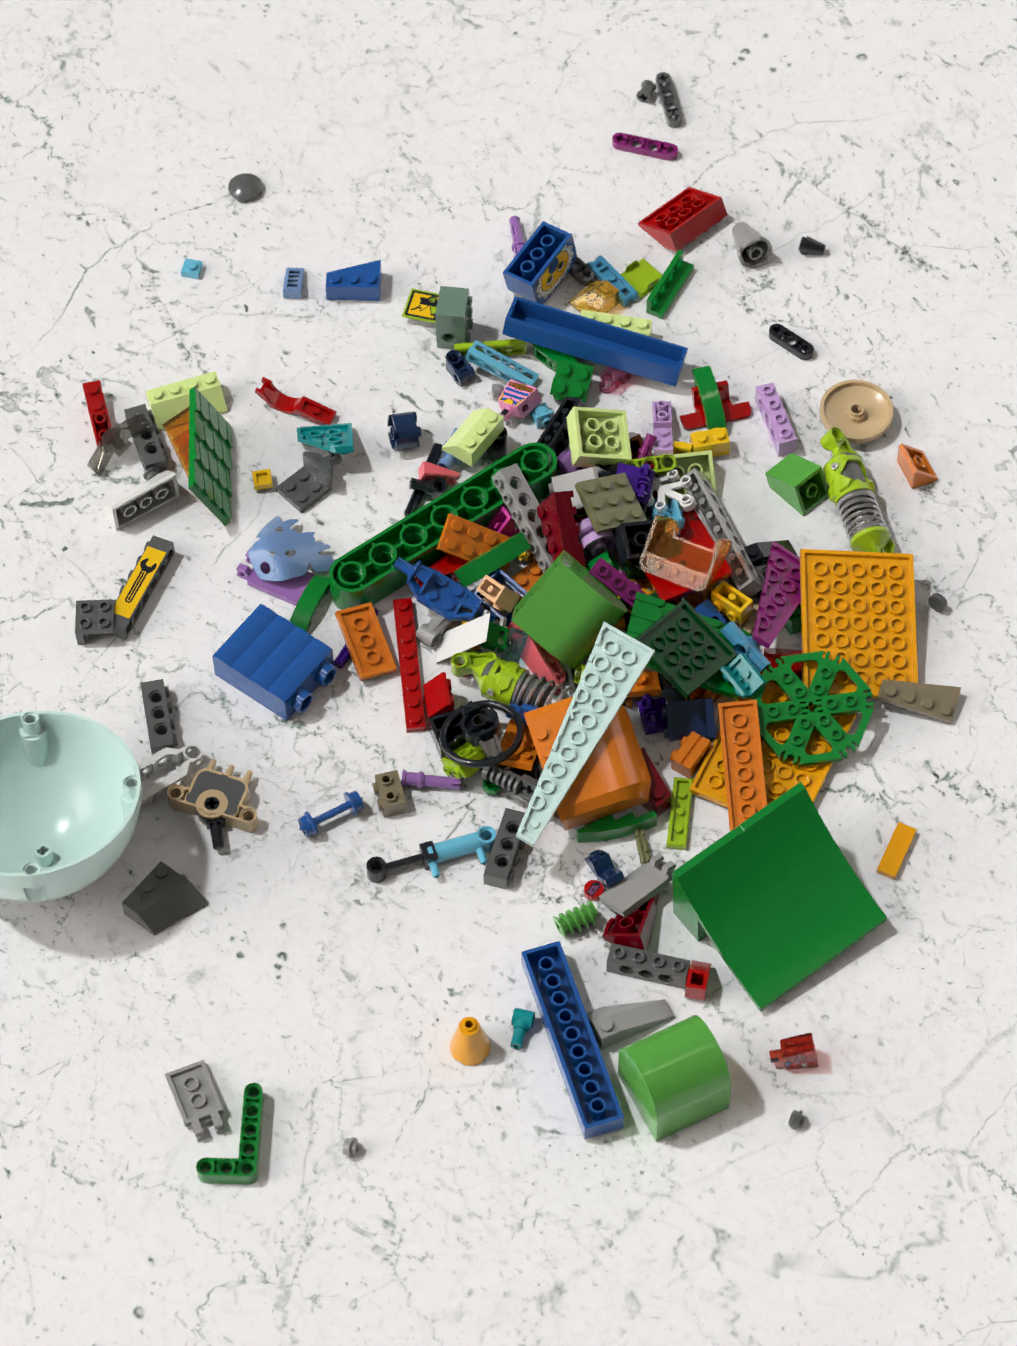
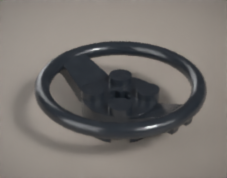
[439,700,525,768]

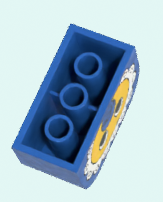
[503,221,576,304]

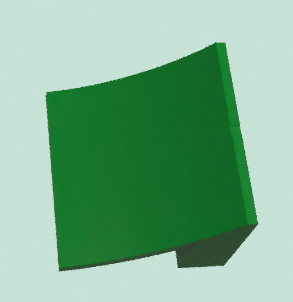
[672,782,887,1012]

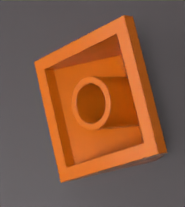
[897,443,938,489]

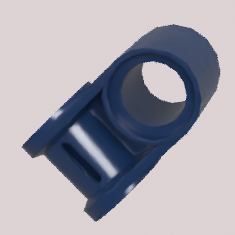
[446,350,476,386]

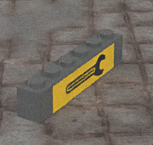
[109,535,175,640]

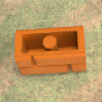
[670,731,712,778]

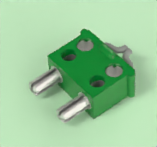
[478,610,509,654]

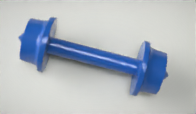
[298,791,364,837]

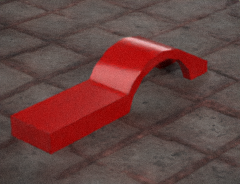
[255,377,337,425]

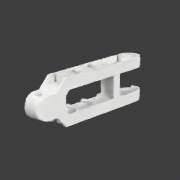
[138,744,204,813]

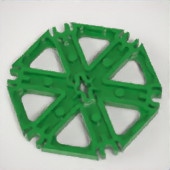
[752,651,875,767]

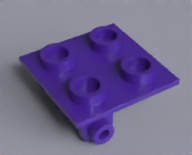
[616,463,655,504]
[637,694,667,735]

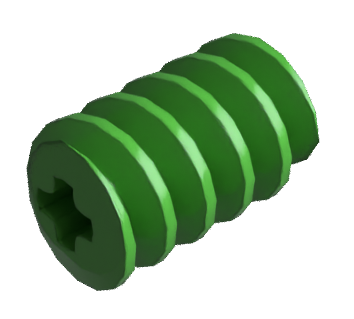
[553,900,598,938]

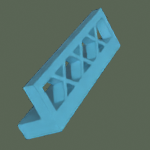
[465,340,539,386]

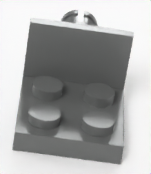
[276,451,343,513]

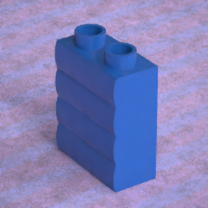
[212,604,337,721]

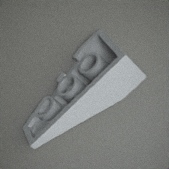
[586,999,674,1050]

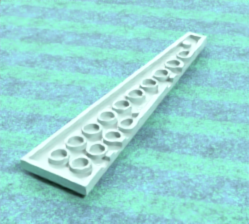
[516,622,655,847]

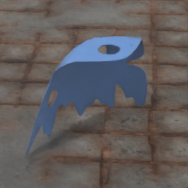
[248,516,335,581]

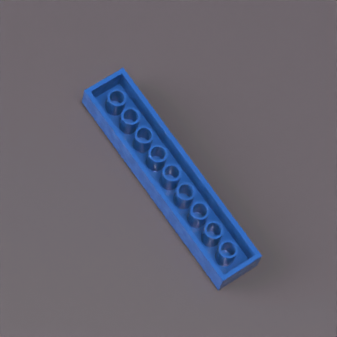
[521,941,624,1140]

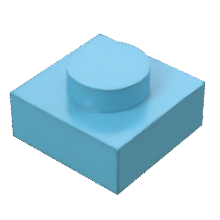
[181,258,203,279]

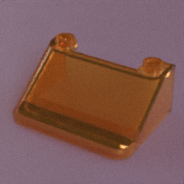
[639,514,734,592]

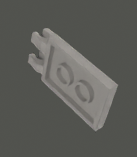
[599,853,676,918]
[165,1060,225,1141]

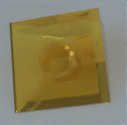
[568,280,619,313]

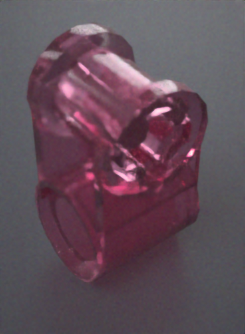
[599,367,632,394]

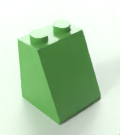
[765,453,829,516]

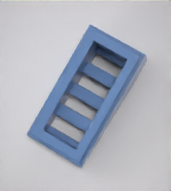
[283,267,305,298]

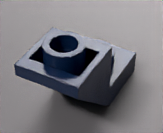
[585,850,625,887]

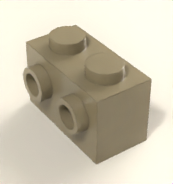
[372,770,407,818]

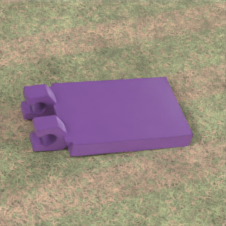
[236,551,315,606]

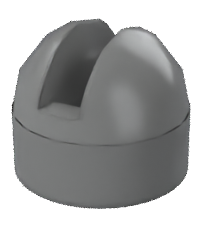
[492,384,505,399]

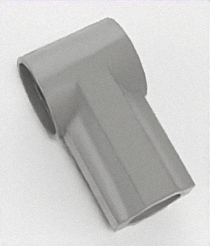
[416,614,453,647]

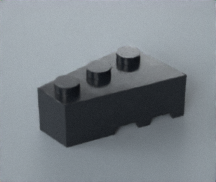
[428,710,466,759]

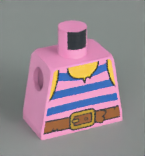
[498,379,542,422]

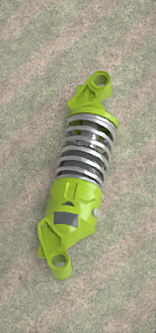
[451,650,575,708]

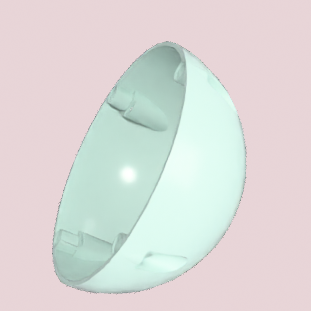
[0,710,143,902]

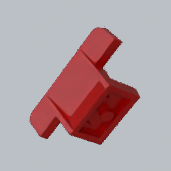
[680,380,751,430]

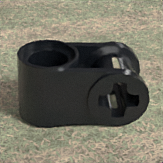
[486,427,508,460]

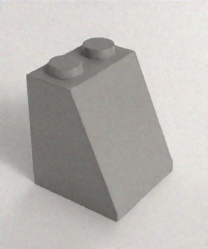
[548,466,598,515]

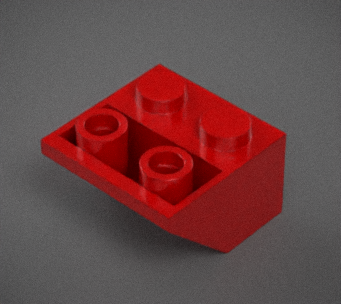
[423,672,455,718]

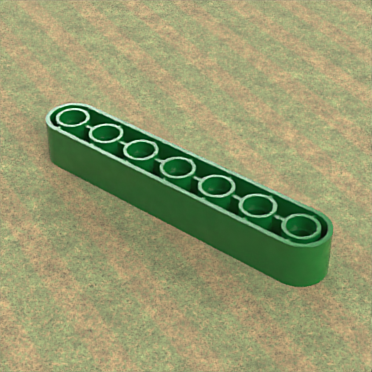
[329,442,557,610]

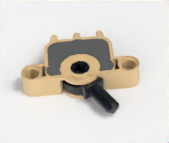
[167,759,259,851]

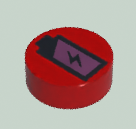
[584,880,604,901]

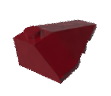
[602,893,659,951]

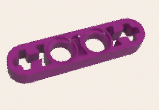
[612,132,678,161]

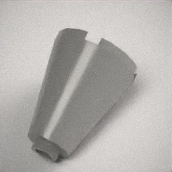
[732,222,772,268]

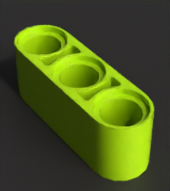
[625,454,676,475]

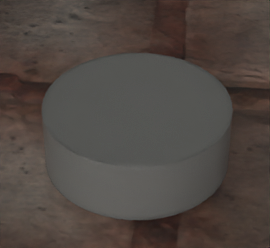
[928,593,948,612]

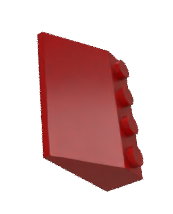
[638,187,728,252]

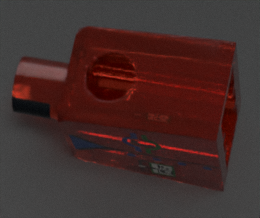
[769,1032,818,1070]

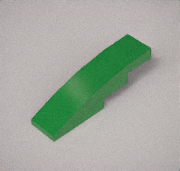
[454,532,531,587]
[576,810,657,843]

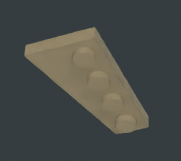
[877,679,961,724]

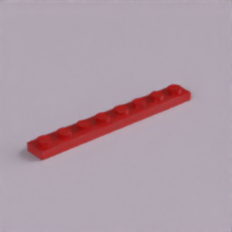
[393,598,426,733]

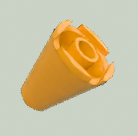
[450,1017,491,1066]

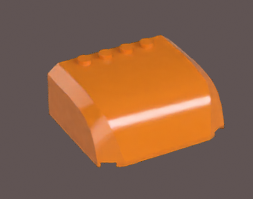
[524,697,652,831]

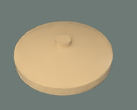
[819,380,893,443]

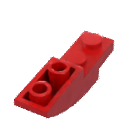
[82,380,115,448]

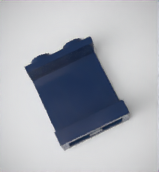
[662,698,716,742]

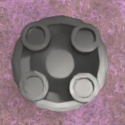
[228,173,263,203]

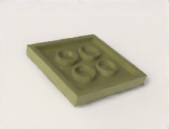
[574,472,647,534]

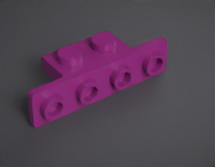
[589,558,647,608]

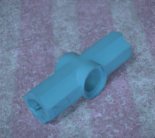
[720,621,771,674]

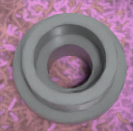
[342,1137,360,1158]

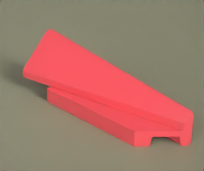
[507,622,566,696]

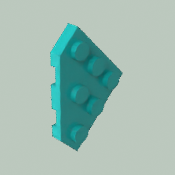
[297,423,354,455]

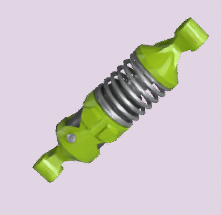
[820,427,895,553]

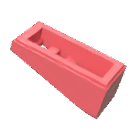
[418,461,460,485]

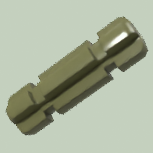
[634,828,651,865]

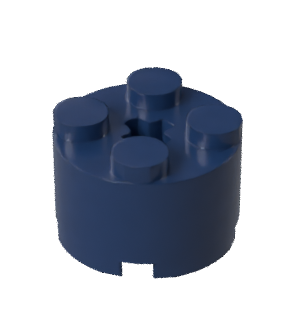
[387,411,421,451]

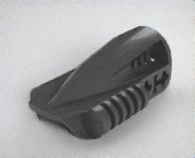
[479,757,559,818]

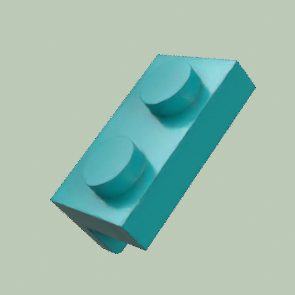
[720,653,767,698]

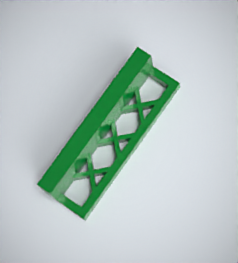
[646,250,694,319]

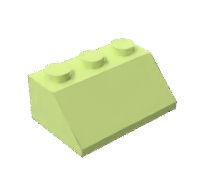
[442,408,504,467]

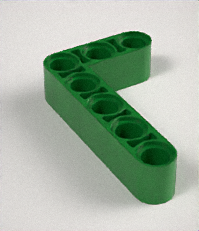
[196,1083,264,1185]

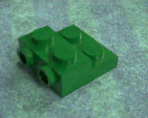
[550,359,595,402]

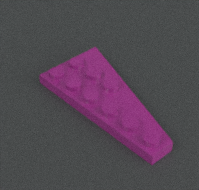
[752,541,801,649]

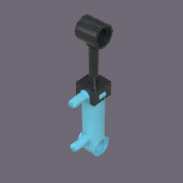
[366,826,496,883]

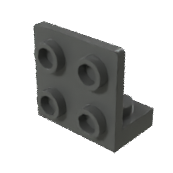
[75,599,114,645]

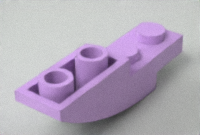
[652,400,673,456]

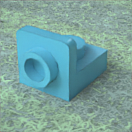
[529,402,554,429]

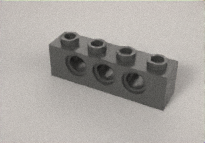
[124,404,169,473]
[140,679,178,755]
[483,808,525,890]
[606,943,690,989]

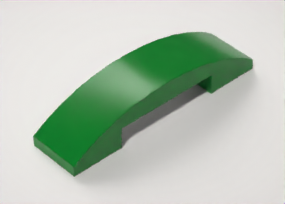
[692,365,727,430]
[290,573,330,632]

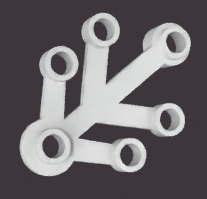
[644,469,696,513]

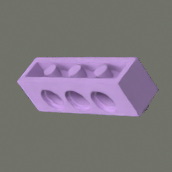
[755,383,797,457]

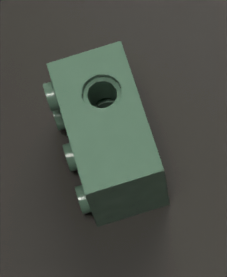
[435,286,473,349]

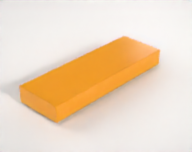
[876,822,917,880]

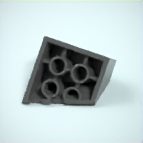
[122,861,208,936]

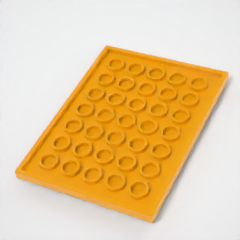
[800,549,918,698]
[689,672,858,808]

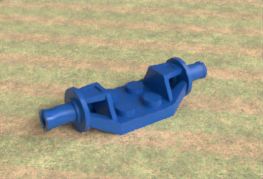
[393,557,497,622]

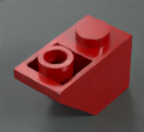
[685,960,712,1001]

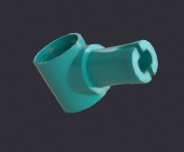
[510,1007,535,1049]

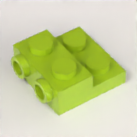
[441,741,486,779]

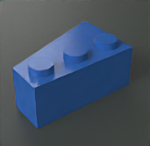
[325,260,382,301]

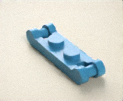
[586,255,639,307]

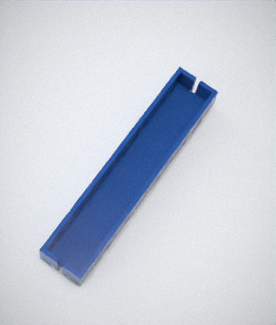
[502,296,688,387]

